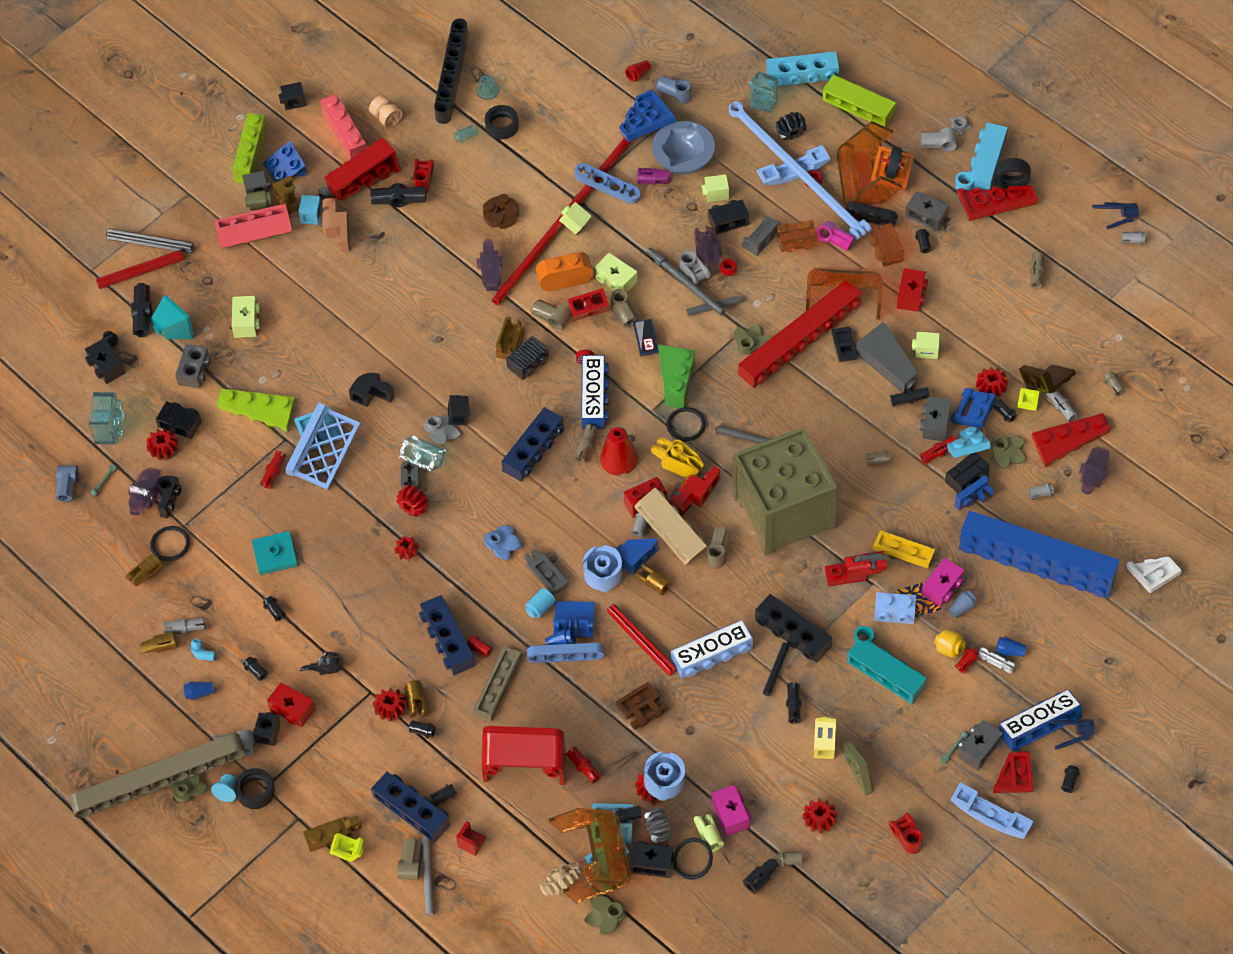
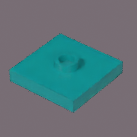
[251,531,298,575]

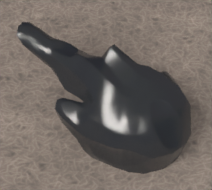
[300,651,343,676]

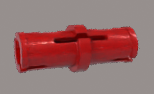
[920,436,956,465]
[260,451,286,489]
[566,746,602,784]

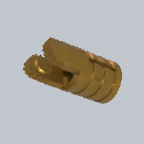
[126,553,163,586]
[634,562,672,596]
[140,631,177,653]
[404,680,428,717]

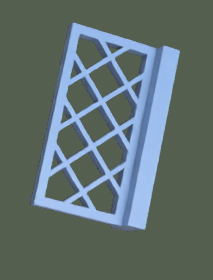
[286,402,360,490]

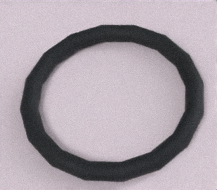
[666,407,706,441]
[150,526,190,561]
[672,838,713,880]

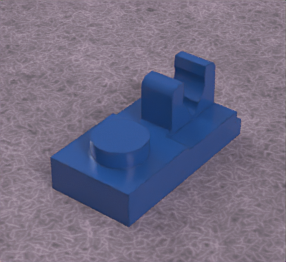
[954,475,994,510]

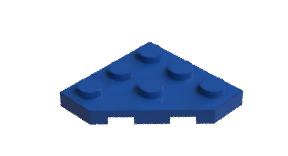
[619,89,676,142]

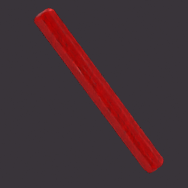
[96,250,184,289]
[607,604,676,676]

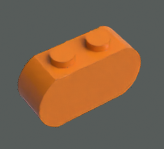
[535,252,593,291]

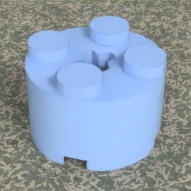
[583,545,623,592]
[644,752,685,801]

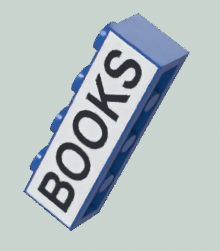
[581,355,609,429]
[999,689,1082,752]

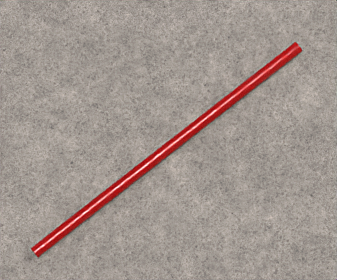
[491,138,633,305]

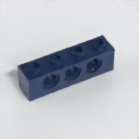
[501,407,564,482]
[419,595,475,676]
[371,771,450,843]

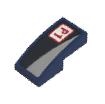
[633,319,658,357]

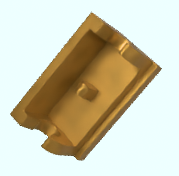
[273,176,299,215]
[496,316,524,359]

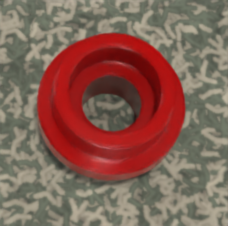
[719,258,738,276]

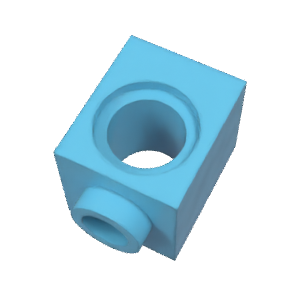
[298,195,321,225]

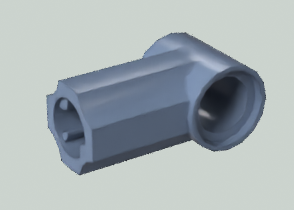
[656,76,692,103]
[55,465,79,503]

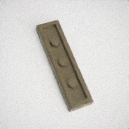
[472,646,522,721]

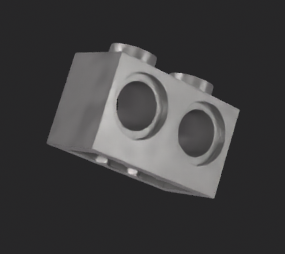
[175,344,211,389]

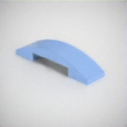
[757,145,830,185]
[951,783,1033,839]

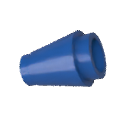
[545,628,576,645]
[996,636,1027,657]
[184,681,214,701]

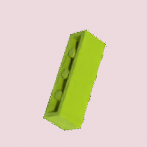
[822,75,896,128]
[232,113,267,183]

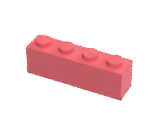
[320,94,366,160]
[214,204,292,248]

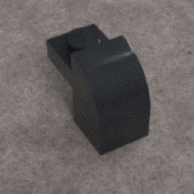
[349,373,394,407]

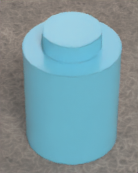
[525,588,556,618]

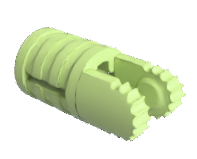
[694,814,724,852]

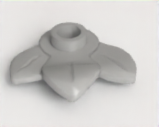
[424,415,460,444]

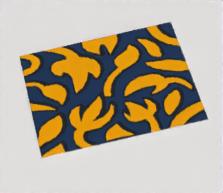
[896,582,941,618]

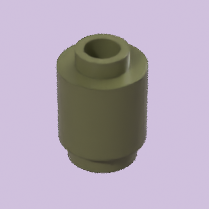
[245,190,272,211]

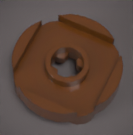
[483,194,519,229]

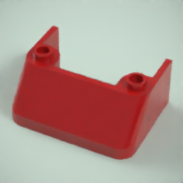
[482,726,566,785]

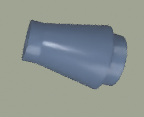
[948,590,978,618]

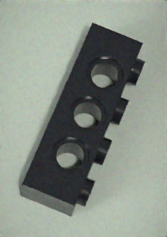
[755,594,832,663]

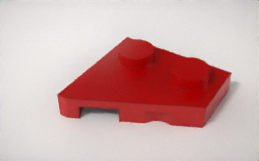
[993,752,1033,793]

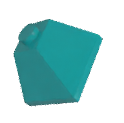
[152,295,195,339]

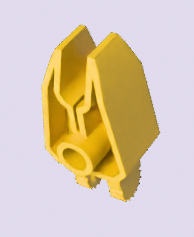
[651,437,704,478]

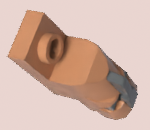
[317,198,349,252]

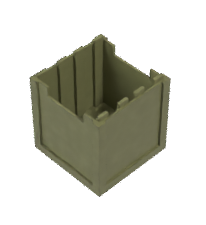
[732,427,838,555]

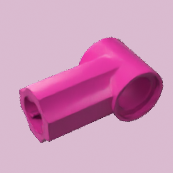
[816,221,855,251]

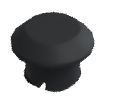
[102,331,118,347]

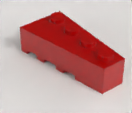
[324,137,401,201]

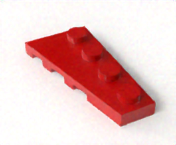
[957,185,1039,221]
[1031,413,1111,467]

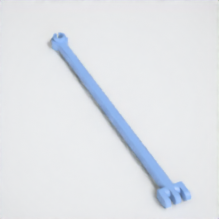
[729,101,872,240]

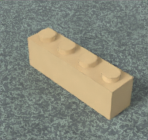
[635,488,706,565]

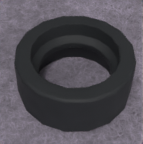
[484,105,519,140]
[996,158,1031,189]
[235,768,275,809]

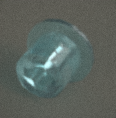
[476,75,499,100]

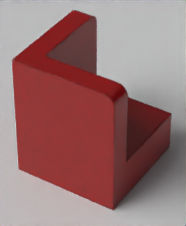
[456,821,486,856]

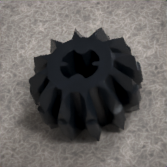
[776,112,807,140]

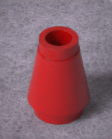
[625,60,651,82]

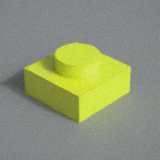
[1017,388,1040,411]

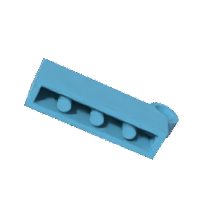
[955,123,1008,191]

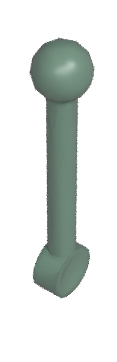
[91,465,117,496]
[940,731,969,764]

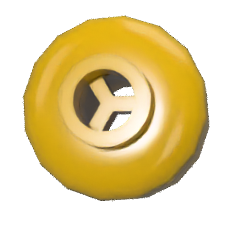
[935,629,966,658]

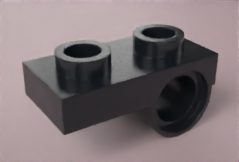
[157,476,182,519]

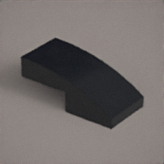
[831,327,858,362]

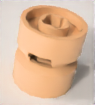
[369,95,402,128]

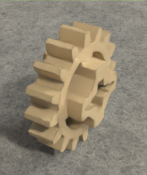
[540,863,583,896]

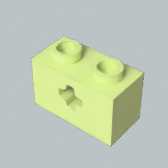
[595,253,638,292]
[232,296,260,338]

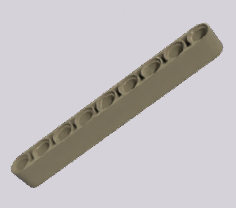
[69,733,245,818]

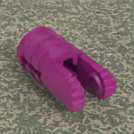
[637,168,671,185]

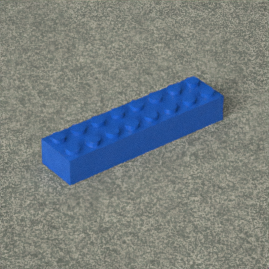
[959,510,1120,598]

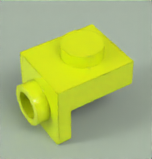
[330,833,364,862]

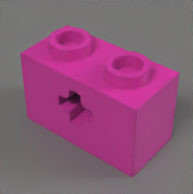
[921,558,964,607]
[711,785,751,836]

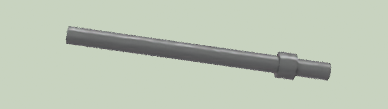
[646,248,725,316]

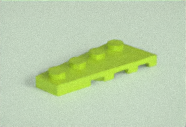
[217,388,295,432]

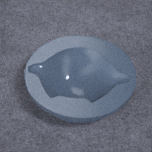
[652,121,715,174]

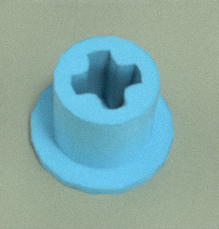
[211,774,237,802]

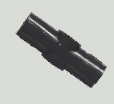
[370,183,426,208]
[131,283,152,338]

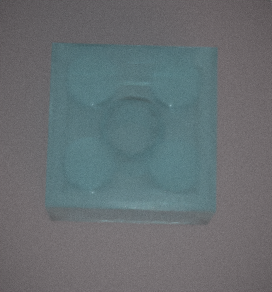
[89,392,124,445]

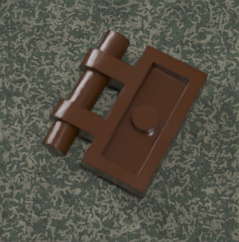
[615,682,668,730]

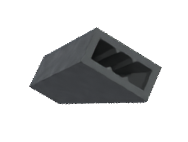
[856,322,918,393]

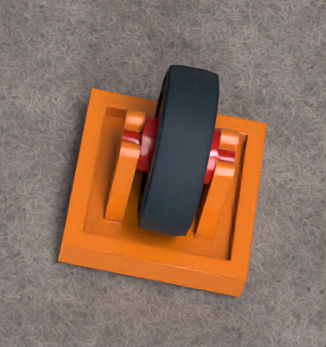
[870,146,914,190]

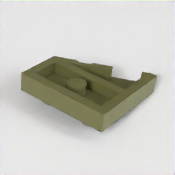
[842,741,873,795]

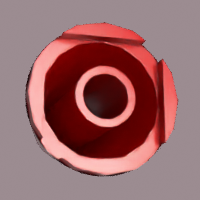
[600,427,638,476]

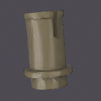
[1104,371,1126,396]
[866,450,890,466]
[776,851,802,868]

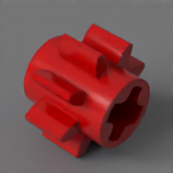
[394,536,419,561]

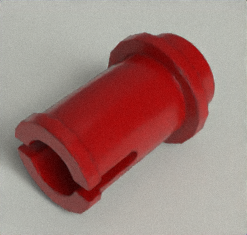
[467,635,493,658]
[955,648,979,674]

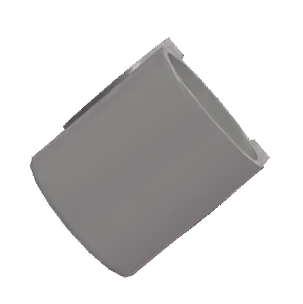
[679,250,710,286]

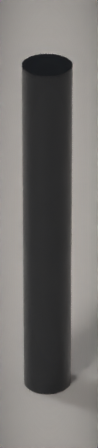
[763,642,790,696]

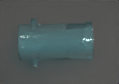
[453,125,478,143]

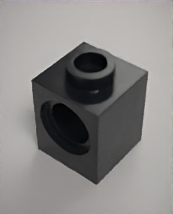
[278,82,306,111]
[447,395,469,425]
[253,712,281,746]

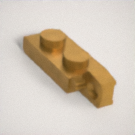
[303,816,361,852]

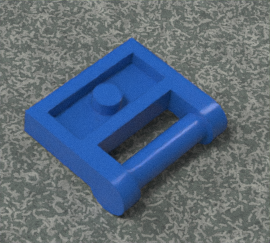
[951,388,996,428]

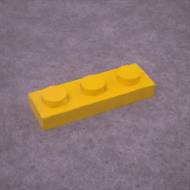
[873,530,935,569]

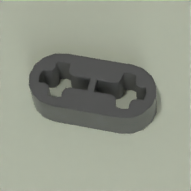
[401,460,419,489]

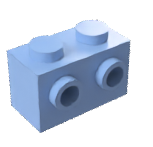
[874,592,916,624]

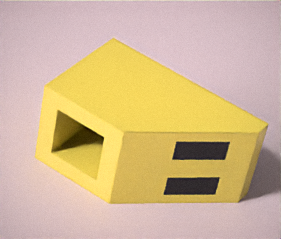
[814,717,836,759]

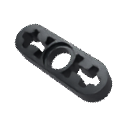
[846,201,898,227]

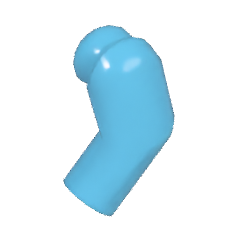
[190,639,216,661]

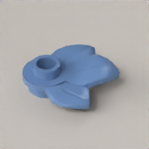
[484,526,522,560]

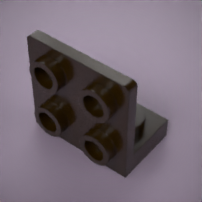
[1019,365,1076,394]

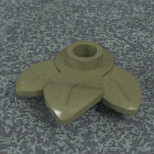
[734,325,771,354]
[991,436,1025,468]
[169,774,208,803]
[584,896,625,935]

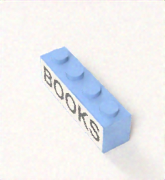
[671,620,753,679]

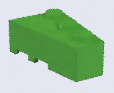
[658,344,695,408]

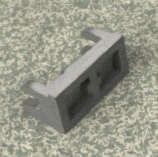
[741,215,780,256]

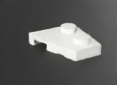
[1126,557,1181,593]

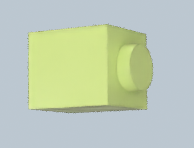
[702,174,729,202]
[559,202,591,235]
[912,332,939,359]

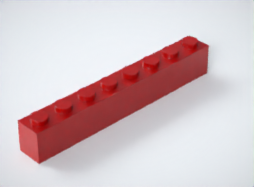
[738,280,862,388]

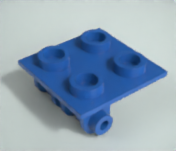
[263,141,306,183]
[553,601,595,638]

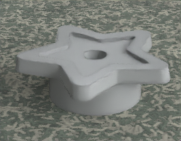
[949,116,971,135]

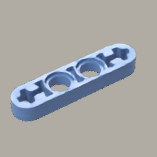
[574,163,640,204]
[527,643,604,663]

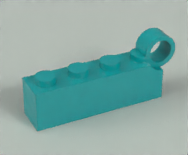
[847,626,927,705]

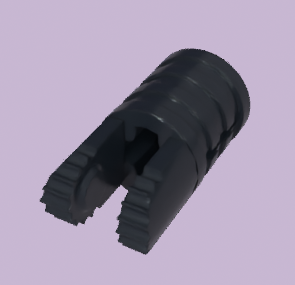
[742,859,778,894]

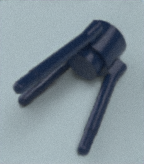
[1092,202,1139,229]
[1051,719,1095,750]

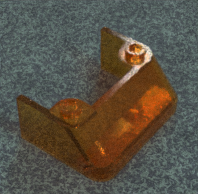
[837,121,903,205]
[806,266,882,320]
[549,808,631,904]

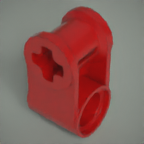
[413,158,434,192]
[889,813,923,854]

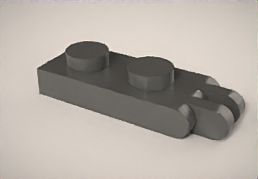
[525,549,569,596]

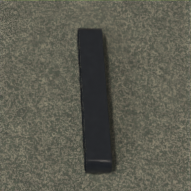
[434,18,468,124]

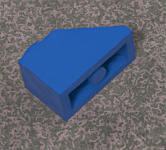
[616,538,659,575]

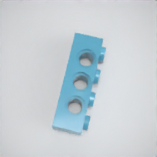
[766,51,839,87]

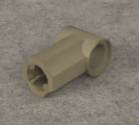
[611,289,639,327]
[531,299,571,330]
[707,527,731,568]
[397,838,422,880]

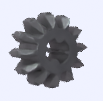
[644,808,671,843]

